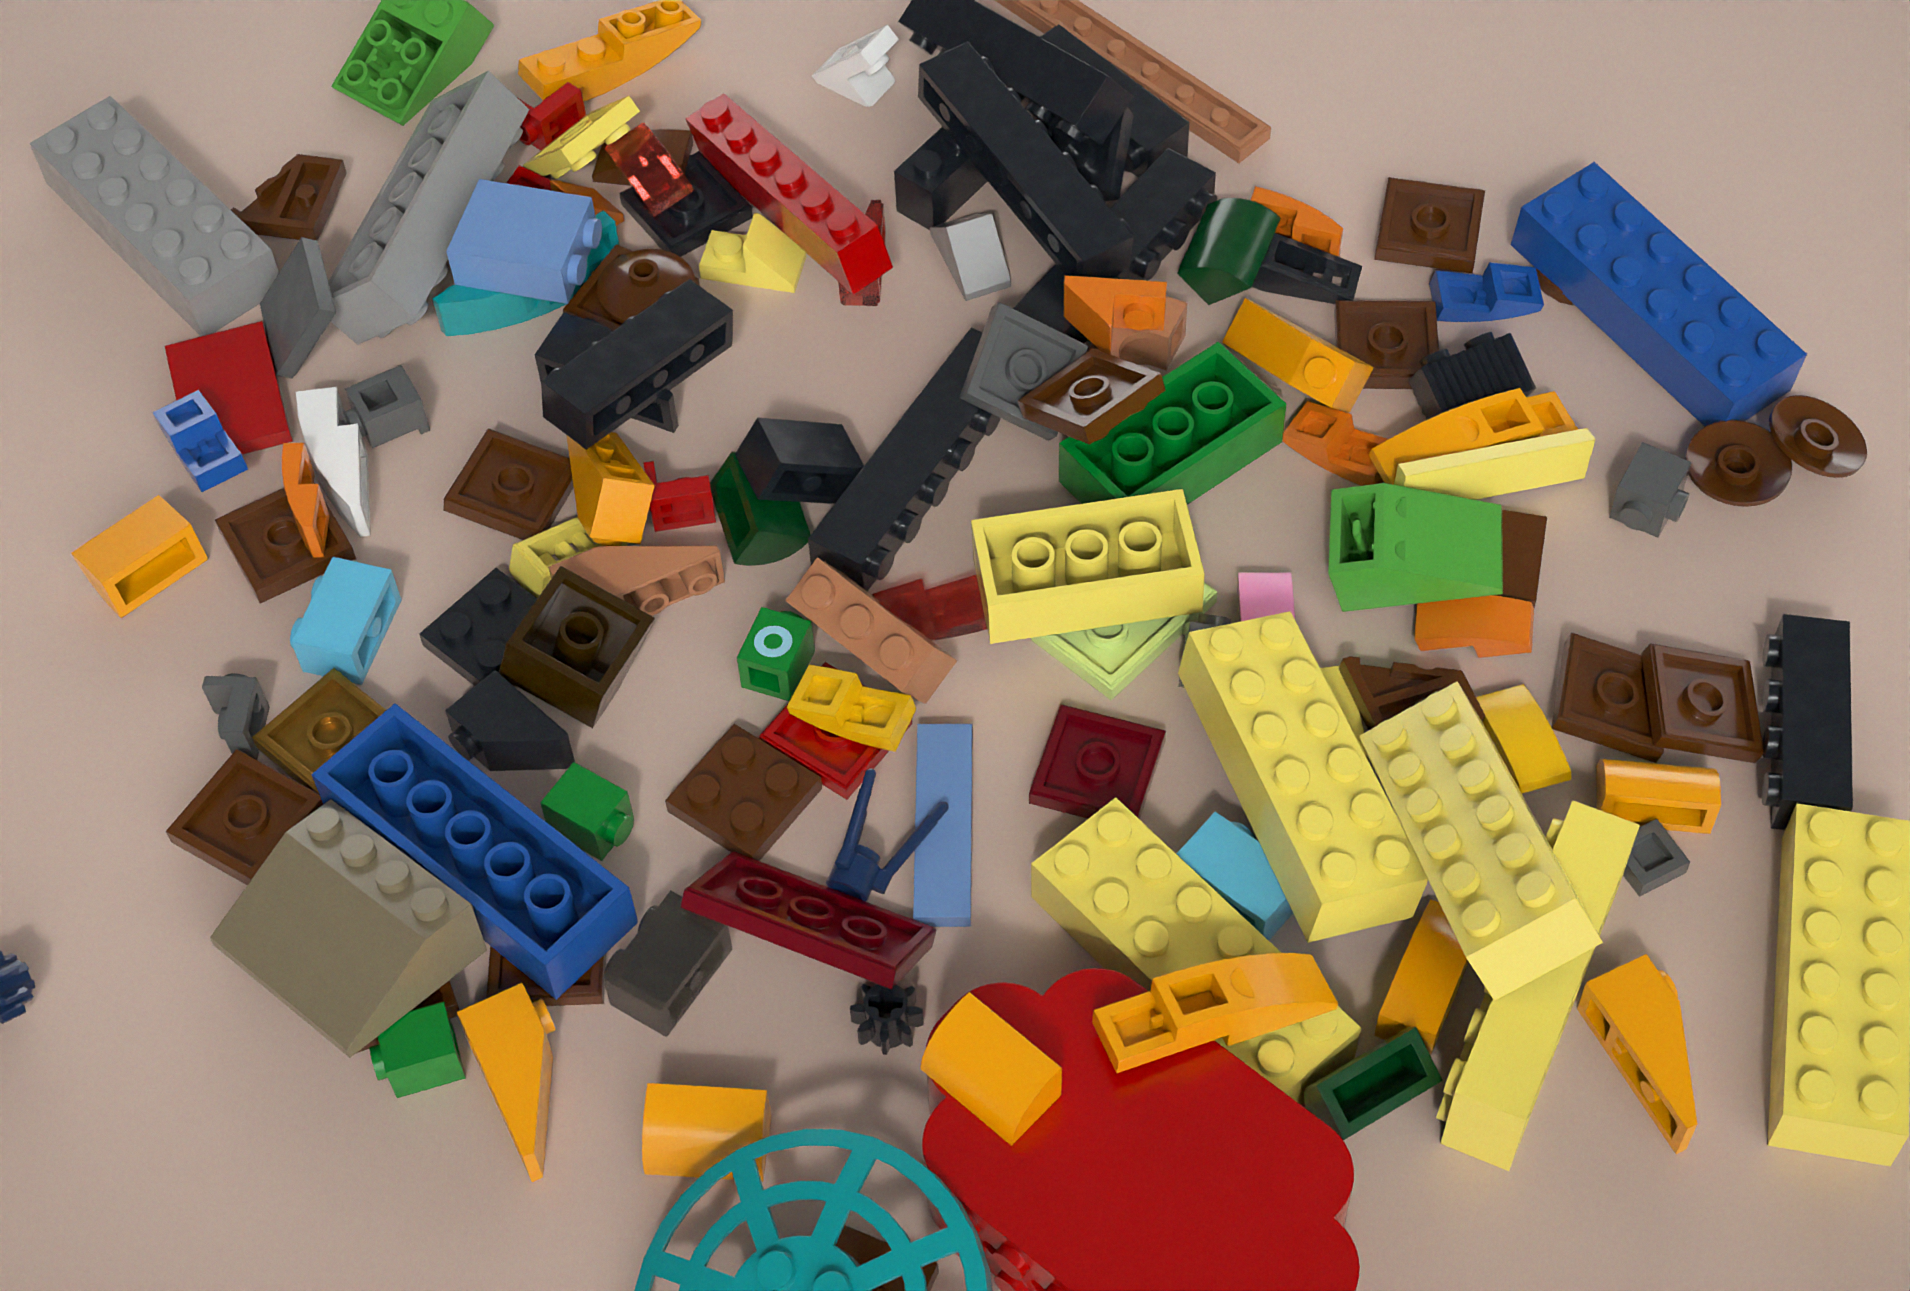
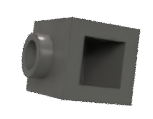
[1609,442,1692,538]

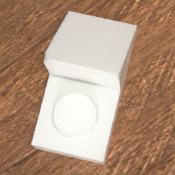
[812,25,899,107]

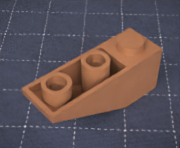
[548,545,725,616]

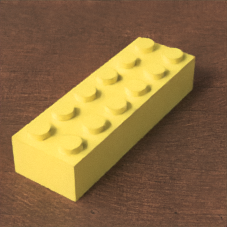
[1178,611,1428,943]
[1359,681,1603,1001]
[1031,798,1361,1105]
[1436,800,1640,1171]
[1767,803,1910,1166]

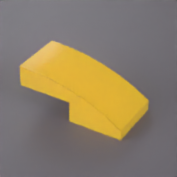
[787,664,917,752]
[1476,684,1571,794]

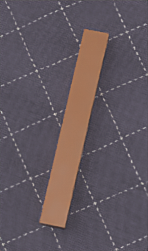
[994,0,1271,163]

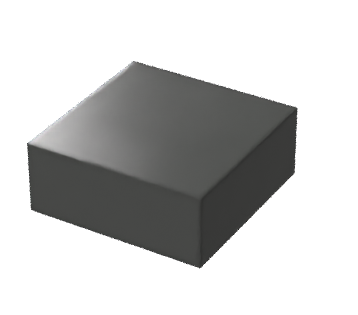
[1623,819,1690,897]

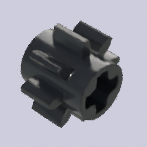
[850,984,924,1055]

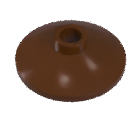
[597,249,696,324]
[1769,395,1867,478]
[1685,420,1792,507]

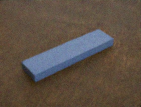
[913,724,973,927]

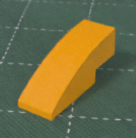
[1374,899,1469,1056]

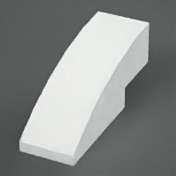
[296,387,370,537]

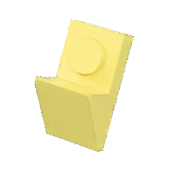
[699,213,807,293]

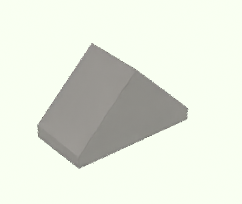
[930,213,1011,301]

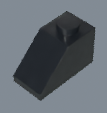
[445,670,575,771]

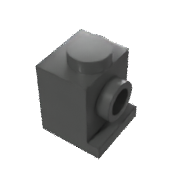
[344,365,430,448]

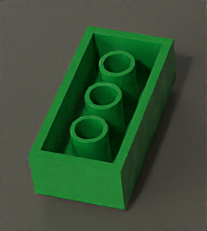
[1059,342,1286,505]

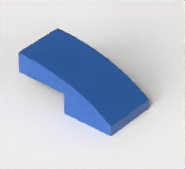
[1429,262,1544,322]
[152,390,248,492]

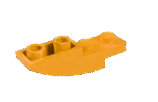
[518,0,701,101]
[1369,388,1578,485]
[1092,953,1338,1073]

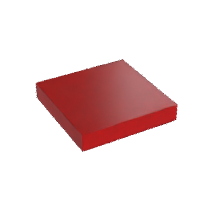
[759,662,913,800]

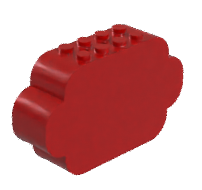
[922,968,1360,1291]

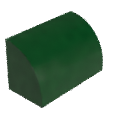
[1177,198,1281,305]
[710,451,811,566]
[1304,1027,1443,1140]

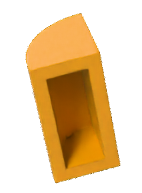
[71,495,208,618]
[1596,759,1721,834]
[920,992,1062,1146]
[642,1083,772,1182]

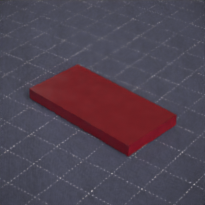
[680,851,937,989]

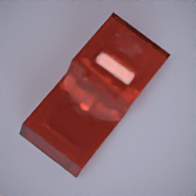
[604,122,694,217]
[872,575,987,641]

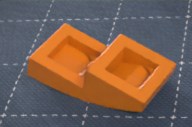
[1251,186,1343,257]
[1283,401,1388,486]
[282,443,330,558]
[1415,595,1534,658]

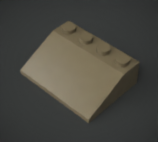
[210,799,487,1058]

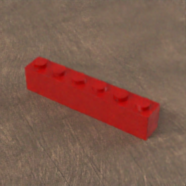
[685,93,893,295]

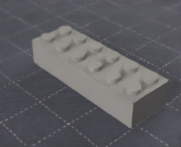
[328,71,529,345]
[30,96,279,336]

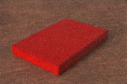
[164,321,293,455]

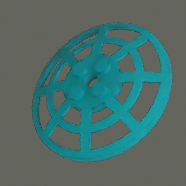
[634,1129,992,1291]

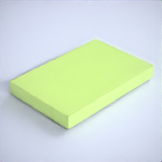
[1031,582,1217,700]

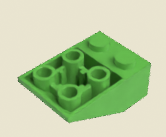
[331,0,494,126]
[1328,483,1503,612]

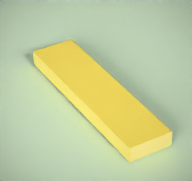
[1394,428,1596,500]

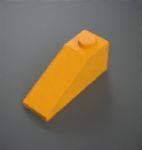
[1222,298,1374,412]
[566,432,655,546]
[1577,954,1698,1154]
[457,983,556,1182]

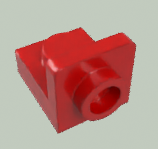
[517,82,586,150]
[643,461,716,532]

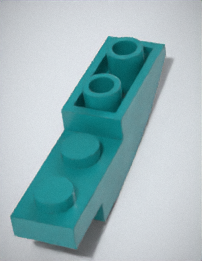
[432,210,619,336]

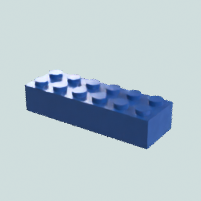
[1511,162,1807,427]
[311,703,638,1000]

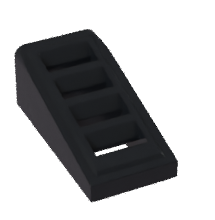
[1252,233,1362,304]

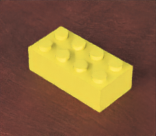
[971,489,1205,644]

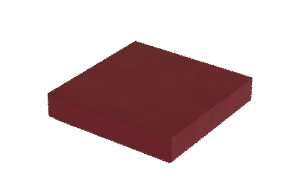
[1029,704,1166,819]

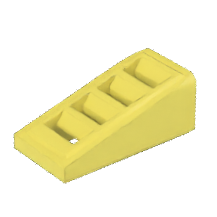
[509,517,628,599]

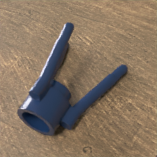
[826,768,949,901]

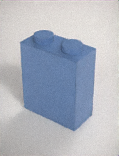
[446,179,602,304]

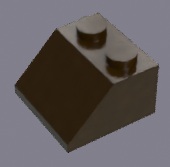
[499,566,655,729]

